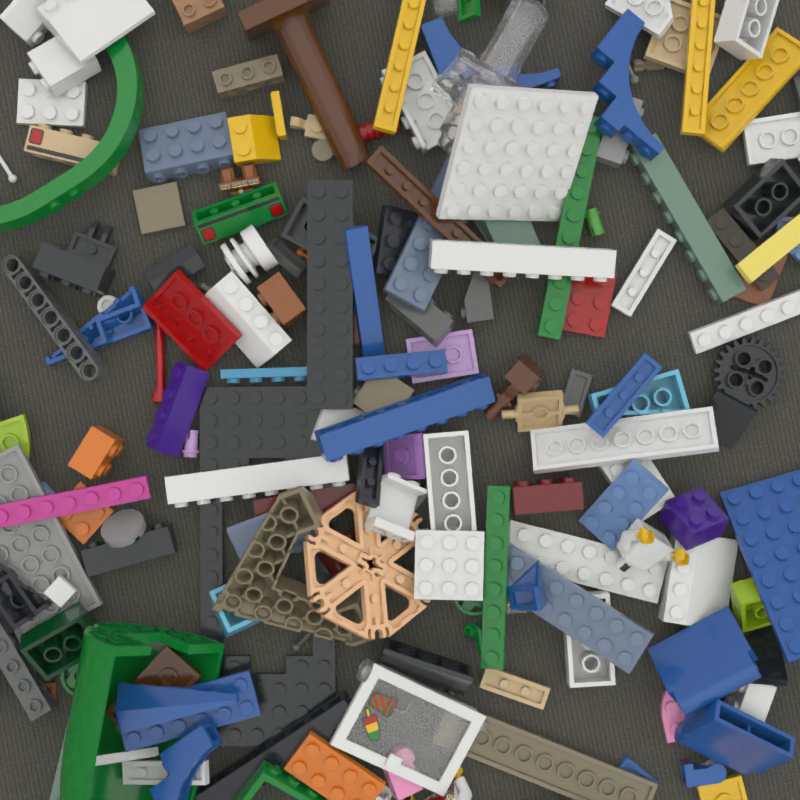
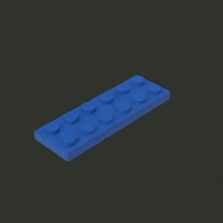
[114,669,261,752]

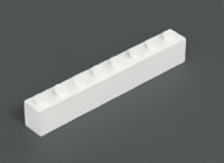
[428,239,617,282]
[164,455,350,508]

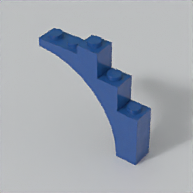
[590,9,664,161]
[420,17,561,90]
[149,722,223,800]

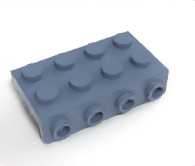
[138,112,236,183]

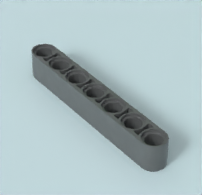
[2,255,108,382]

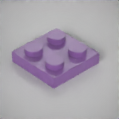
[383,433,426,480]

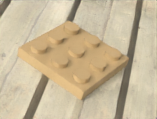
[643,0,721,74]

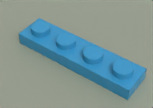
[220,367,307,383]

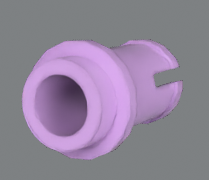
[181,430,200,458]

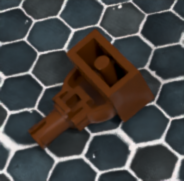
[484,353,543,421]

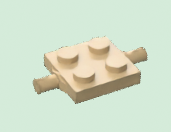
[501,390,579,432]

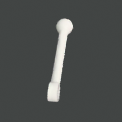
[0,155,17,183]

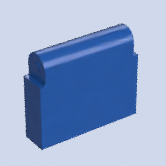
[647,606,762,716]
[674,699,795,775]

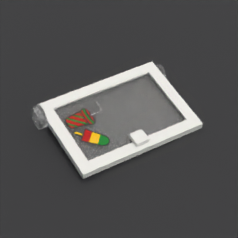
[329,658,488,796]

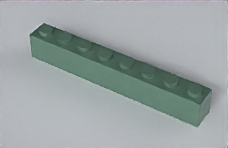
[629,133,746,304]

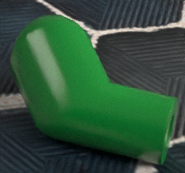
[463,622,482,653]

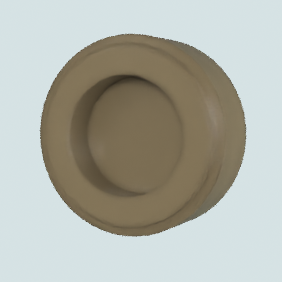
[312,139,334,162]

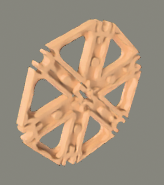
[303,491,430,639]

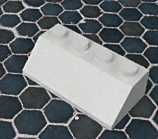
[0,0,48,48]
[205,271,292,368]

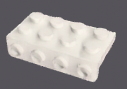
[379,51,460,154]

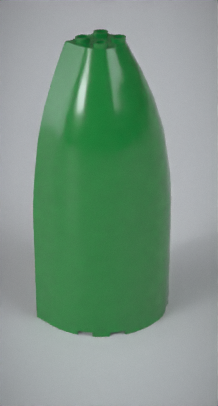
[60,622,225,800]

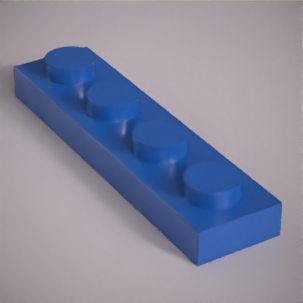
[355,349,448,382]
[585,353,663,438]

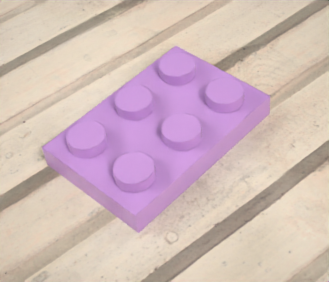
[406,329,479,384]

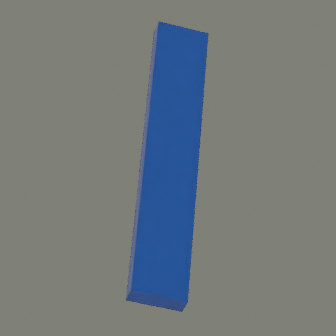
[343,225,385,357]

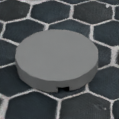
[101,509,146,548]

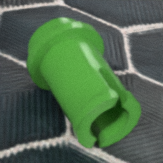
[584,207,605,237]

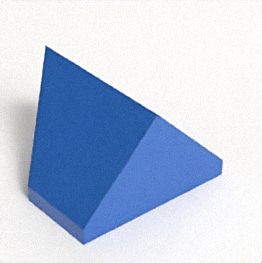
[508,560,547,611]

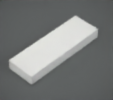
[95,747,159,766]

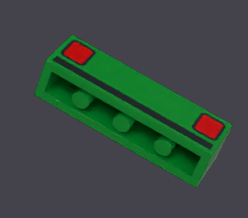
[191,182,288,245]

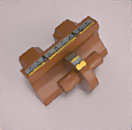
[219,163,262,197]

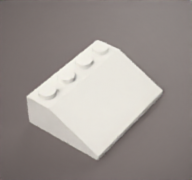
[36,0,155,64]
[658,533,738,626]

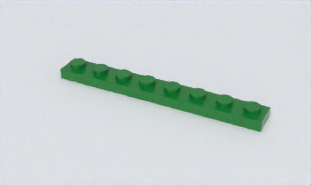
[481,485,512,670]

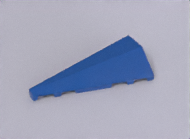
[45,286,155,366]
[116,682,240,734]

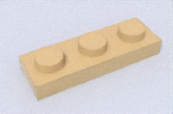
[479,669,551,710]

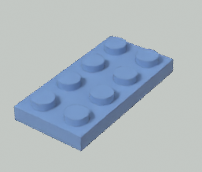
[578,458,669,551]

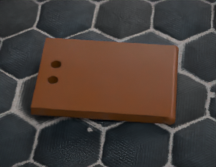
[733,242,788,306]

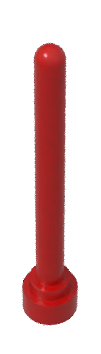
[152,322,166,403]

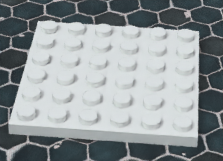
[436,84,599,221]

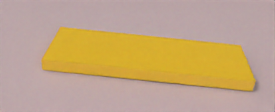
[699,27,800,153]

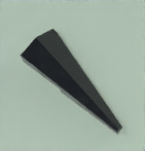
[0,563,52,635]

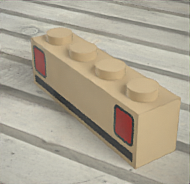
[24,123,119,176]

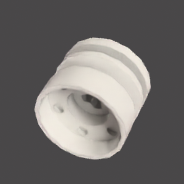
[220,224,279,285]

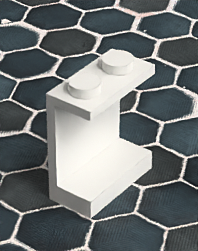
[364,472,427,543]

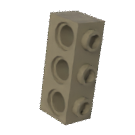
[212,54,285,100]

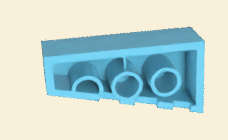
[587,369,690,415]

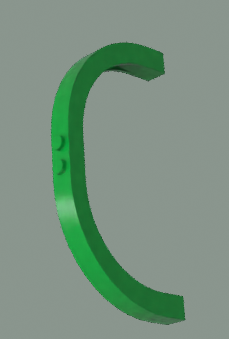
[0,35,144,232]

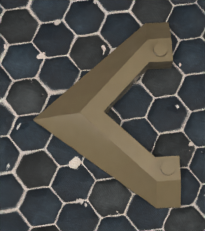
[212,485,375,647]

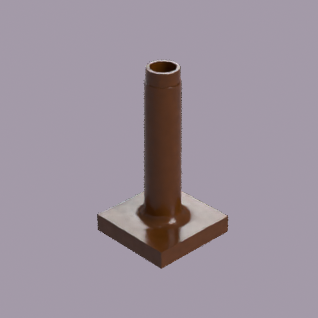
[238,0,370,171]

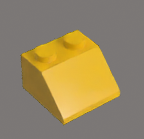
[227,114,282,168]

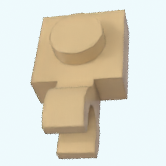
[290,114,326,140]

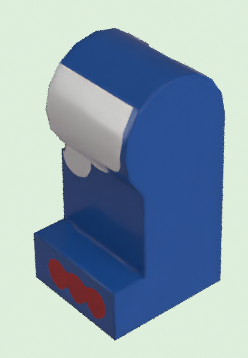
[680,759,727,788]

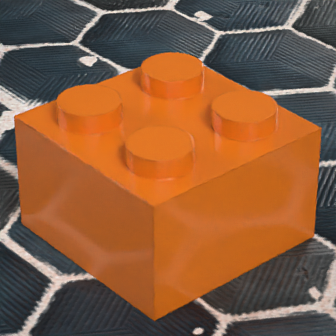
[68,426,125,479]

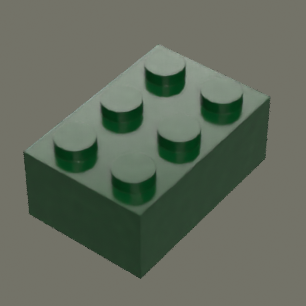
[20,601,97,681]

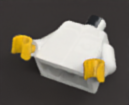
[616,518,689,572]

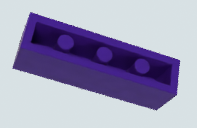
[146,361,210,457]

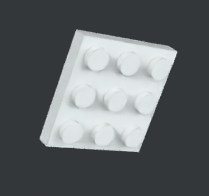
[414,529,485,601]

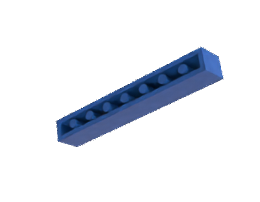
[314,373,496,462]

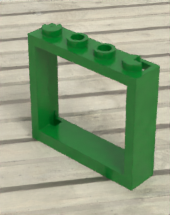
[234,760,328,800]

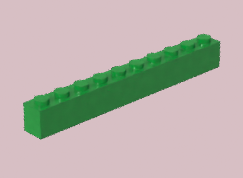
[535,116,601,341]

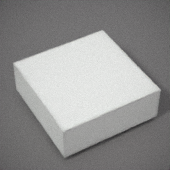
[44,575,77,608]

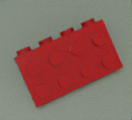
[142,269,243,371]

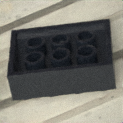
[377,637,474,696]

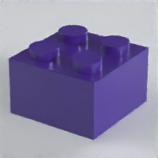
[659,487,729,551]

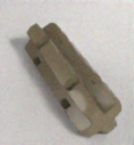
[632,59,670,73]

